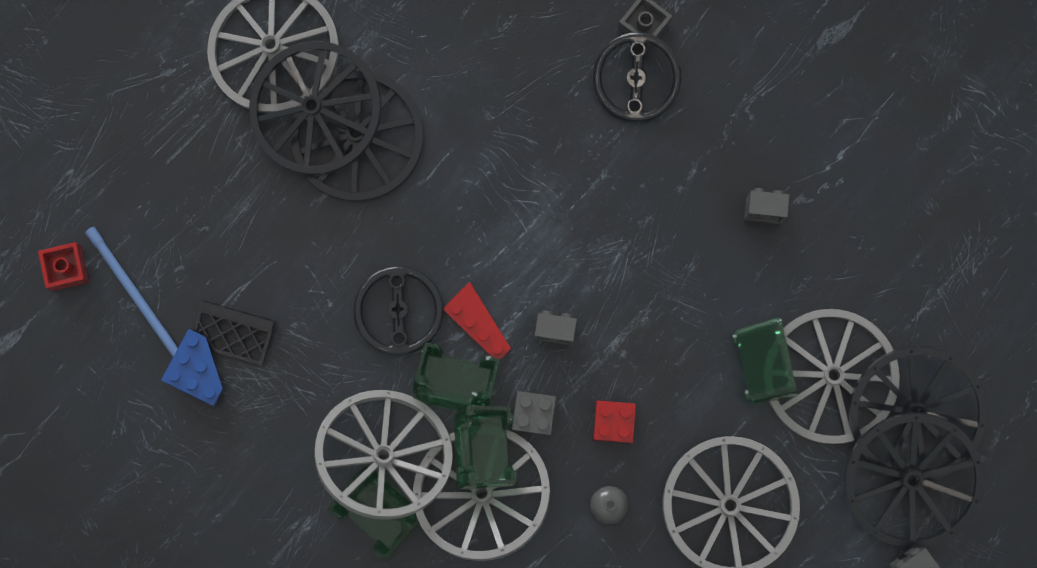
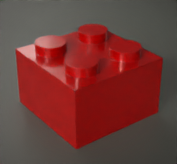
[38,242,89,291]
[593,401,636,444]

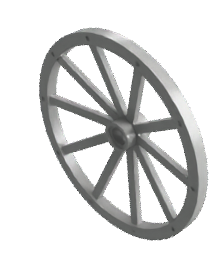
[207,0,339,113]
[763,309,900,444]
[314,390,453,519]
[413,426,550,561]
[663,436,800,568]

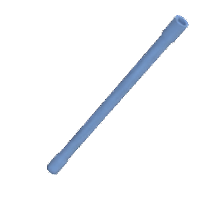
[85,227,178,357]

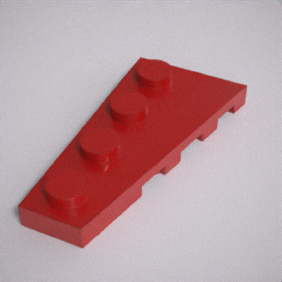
[443,282,511,363]

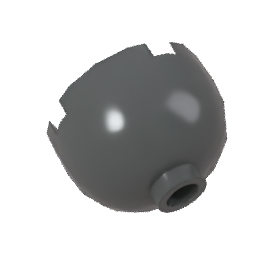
[590,486,629,525]

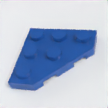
[161,329,223,407]

